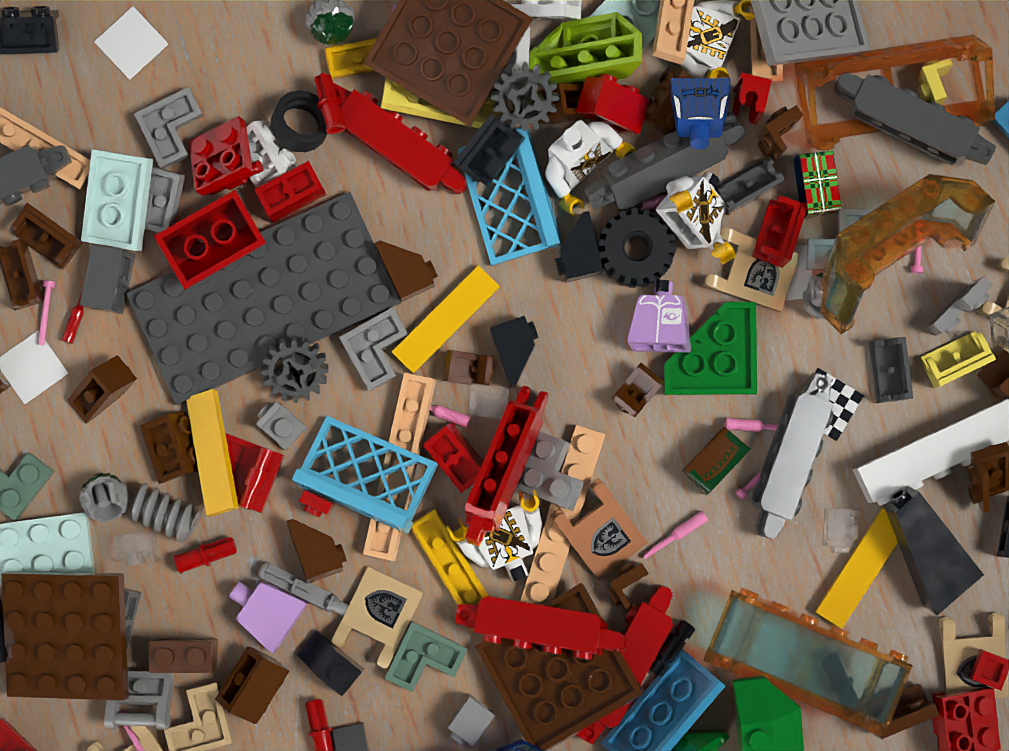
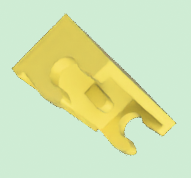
[919,331,996,388]

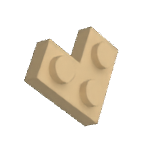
[164,682,234,751]

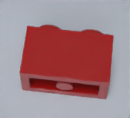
[575,74,650,134]

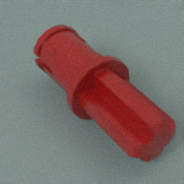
[314,73,346,134]
[174,537,237,574]
[305,698,334,751]

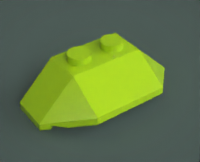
[529,12,642,85]

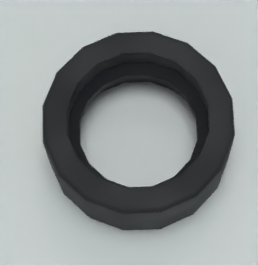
[271,90,328,153]

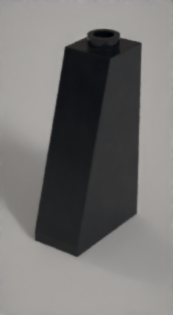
[884,486,984,616]

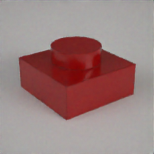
[299,490,335,518]
[969,649,1009,691]

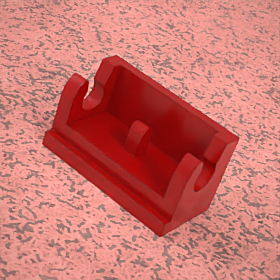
[732,72,772,125]
[254,161,327,223]
[751,196,807,268]
[423,423,483,493]

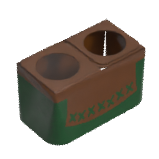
[682,427,751,496]

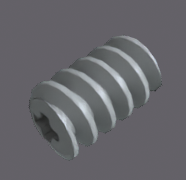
[132,483,202,543]

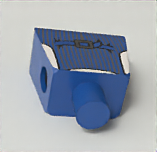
[671,78,731,149]

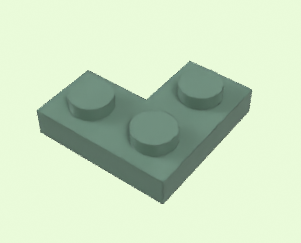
[0,453,55,521]
[384,621,468,692]

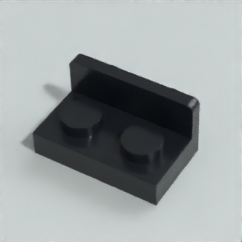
[0,6,59,54]

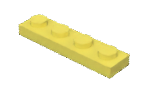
[381,78,506,128]

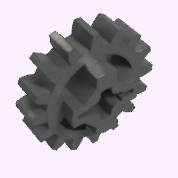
[491,61,559,131]
[261,335,329,403]

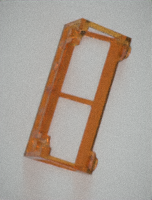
[795,34,995,150]

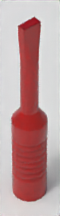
[61,289,84,344]

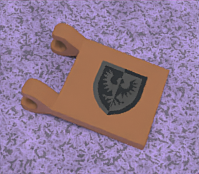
[550,479,648,580]

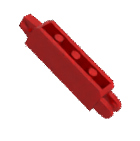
[334,83,467,195]
[464,385,548,547]
[576,585,673,745]
[455,596,629,660]

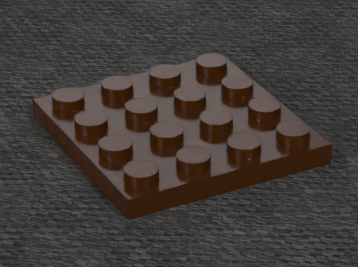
[363,0,533,127]
[1,571,129,701]
[475,583,645,751]

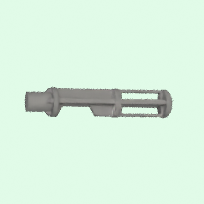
[258,562,349,616]

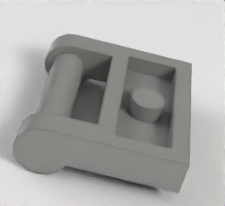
[104,671,175,730]

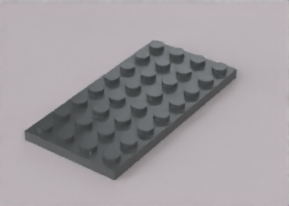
[126,192,401,405]

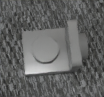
[256,402,307,450]

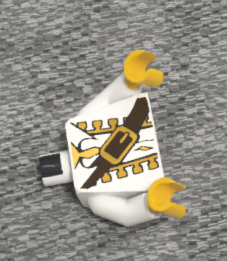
[680,0,755,78]
[545,120,637,216]
[656,172,736,264]
[446,489,542,582]

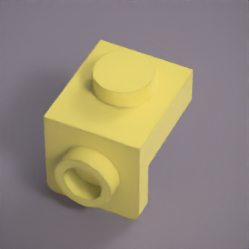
[917,58,953,105]

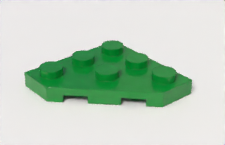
[663,302,757,396]

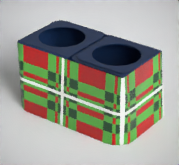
[794,151,842,220]

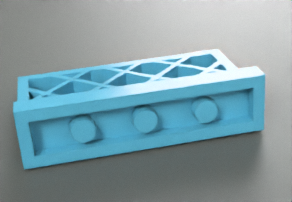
[457,126,563,266]
[292,416,438,534]

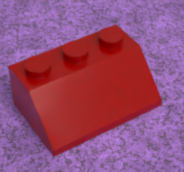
[154,190,267,290]

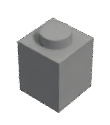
[448,694,495,746]

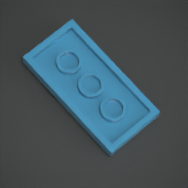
[601,649,725,751]

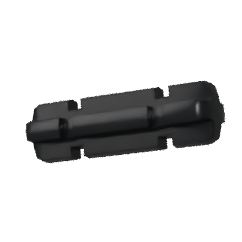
[650,620,695,677]

